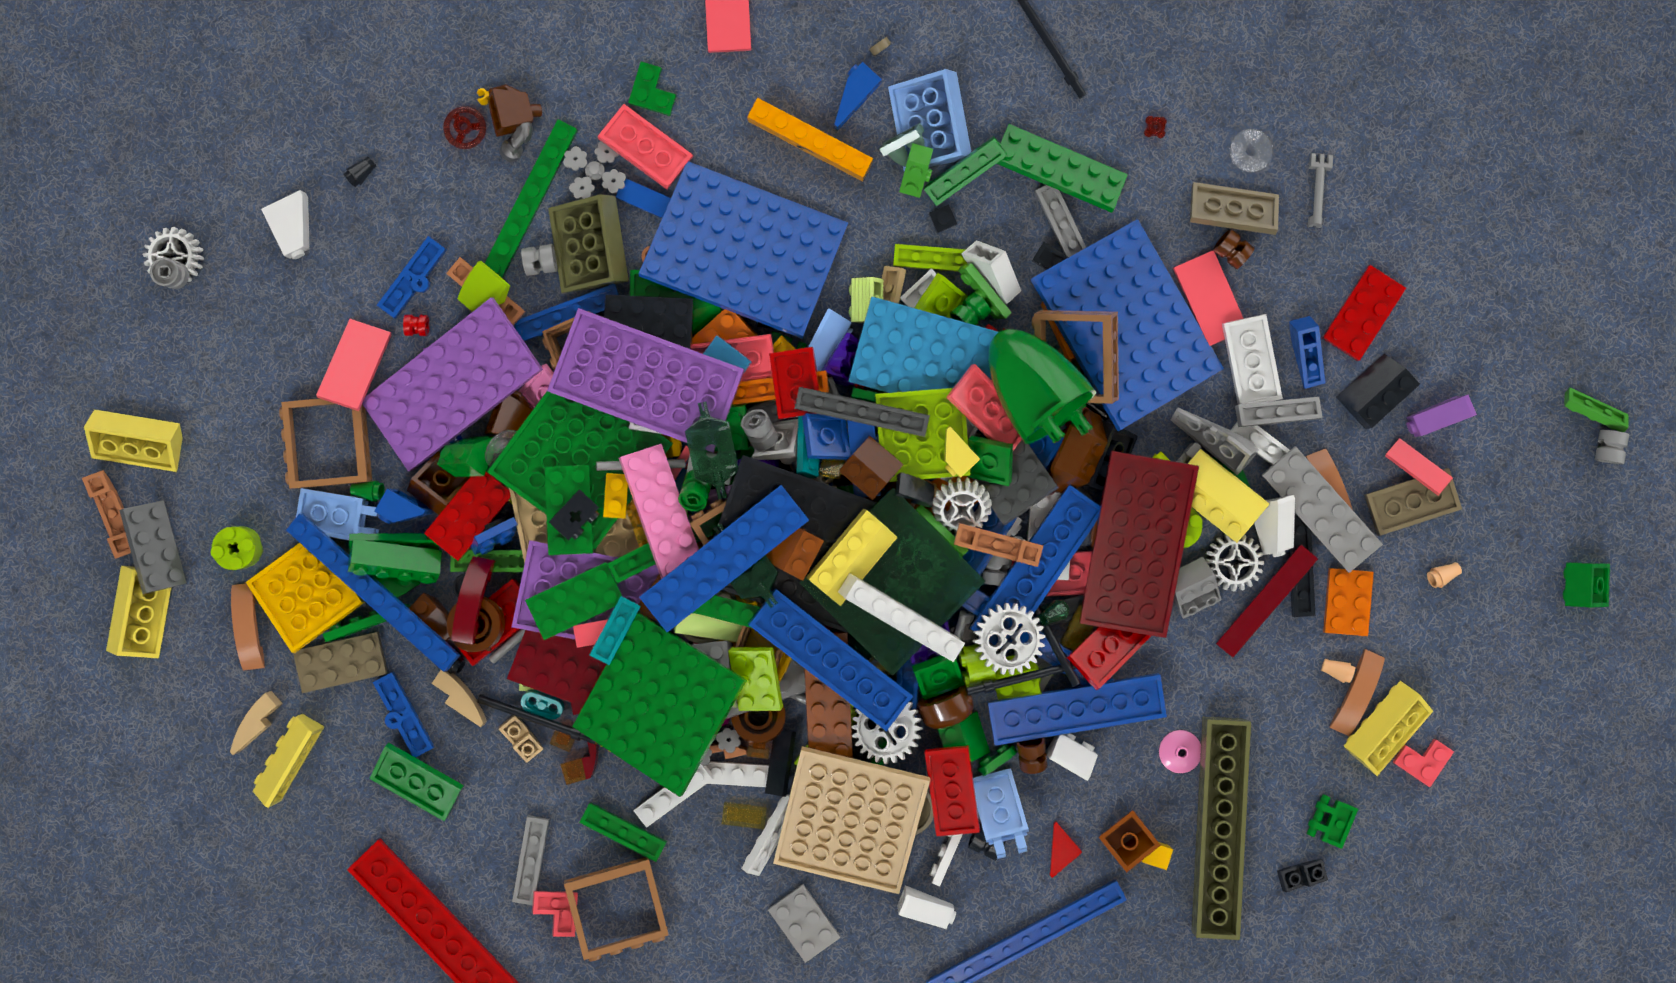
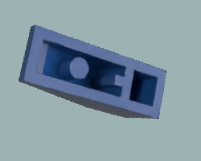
[834,62,882,131]
[1289,316,1325,389]

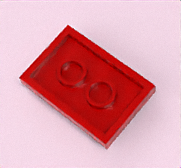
[769,347,820,419]

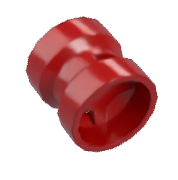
[403,314,429,336]

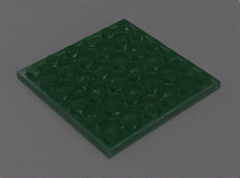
[799,487,985,676]

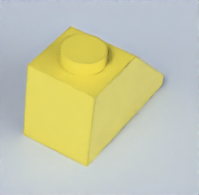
[944,426,980,478]

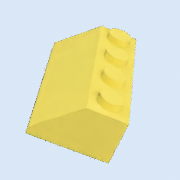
[84,410,183,472]
[1188,449,1269,543]
[806,509,898,606]
[106,565,171,658]
[1344,681,1433,776]
[253,714,324,808]

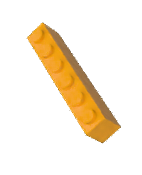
[747,98,873,182]

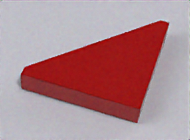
[1049,821,1082,878]

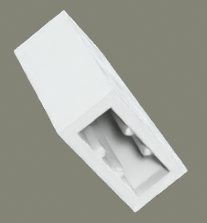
[261,190,309,259]
[961,240,1021,304]
[1254,495,1295,557]
[897,885,956,929]

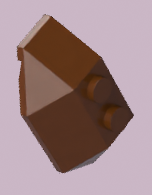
[1050,409,1108,494]

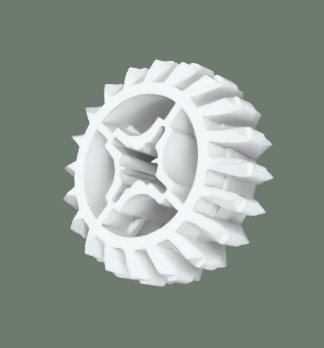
[142,227,204,282]
[932,477,992,533]
[1205,534,1264,591]

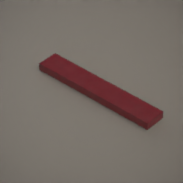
[1216,545,1318,658]

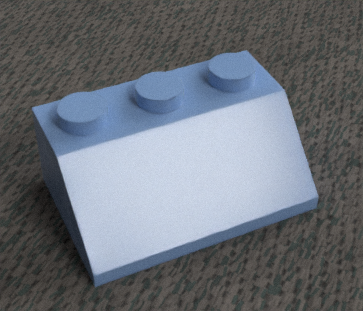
[809,308,853,371]

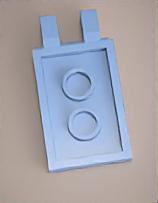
[296,488,380,540]
[973,768,1029,859]

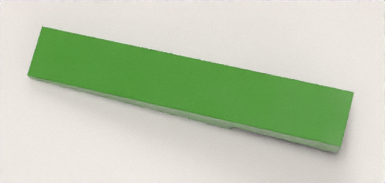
[450,550,524,572]

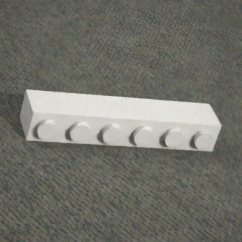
[838,573,965,662]

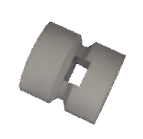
[521,244,558,276]
[150,257,189,289]
[741,409,778,451]
[1595,430,1629,465]
[982,555,1012,585]

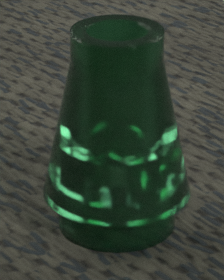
[1038,600,1069,626]

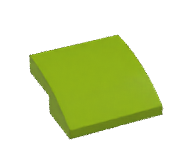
[457,261,510,312]

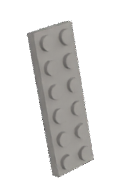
[1262,446,1383,573]

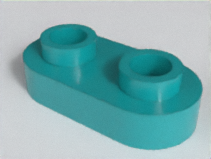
[521,689,564,720]

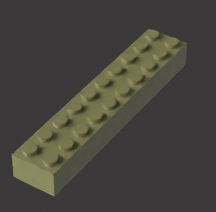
[1191,716,1251,940]

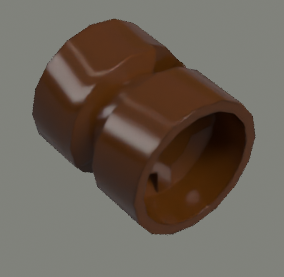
[1213,228,1255,269]
[1016,738,1048,774]

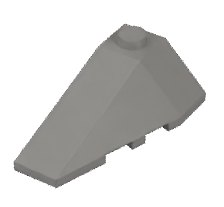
[1171,407,1259,475]

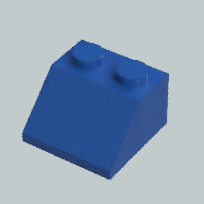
[374,489,434,524]

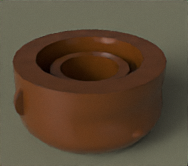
[447,597,505,652]
[917,685,974,729]
[731,702,786,745]

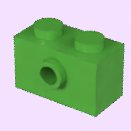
[899,143,933,198]

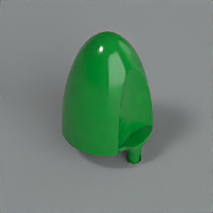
[988,329,1096,444]

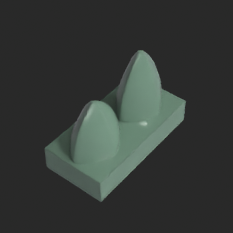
[879,123,924,167]

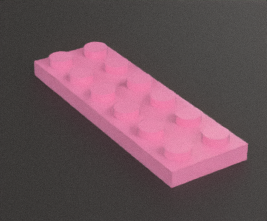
[619,444,699,579]

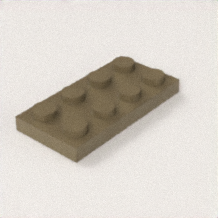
[1190,182,1279,235]
[1364,468,1462,536]
[293,632,388,693]

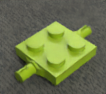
[994,655,1053,700]

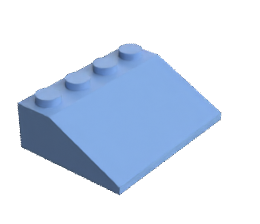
[888,69,971,171]

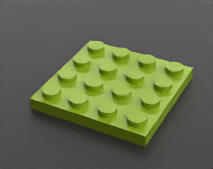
[875,388,970,482]

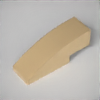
[432,670,487,727]
[230,691,283,755]

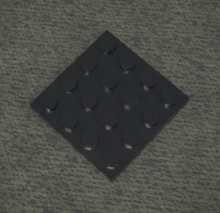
[604,295,694,349]

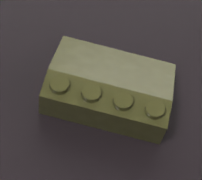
[548,194,629,293]

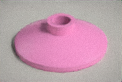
[1159,730,1201,773]

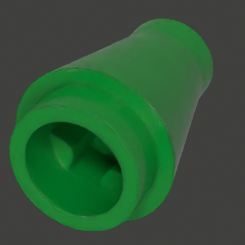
[350,480,385,502]

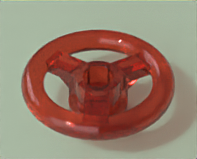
[443,106,486,149]

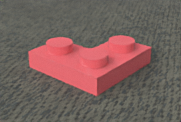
[1393,739,1454,787]
[532,891,578,937]

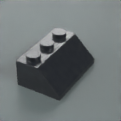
[1336,354,1420,429]
[1085,421,1138,492]

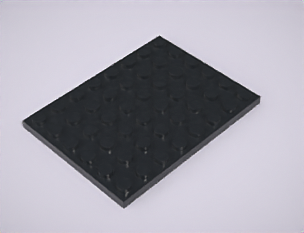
[713,455,910,639]

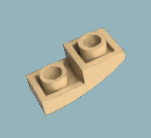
[499,715,543,763]

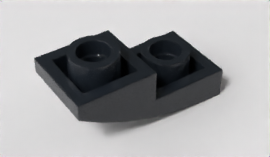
[895,472,935,508]
[1277,859,1328,893]

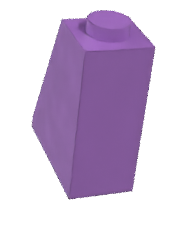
[1406,395,1477,437]

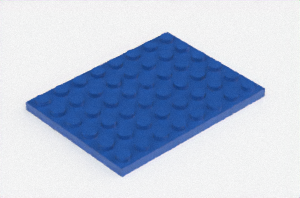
[639,161,848,339]
[1030,219,1224,431]

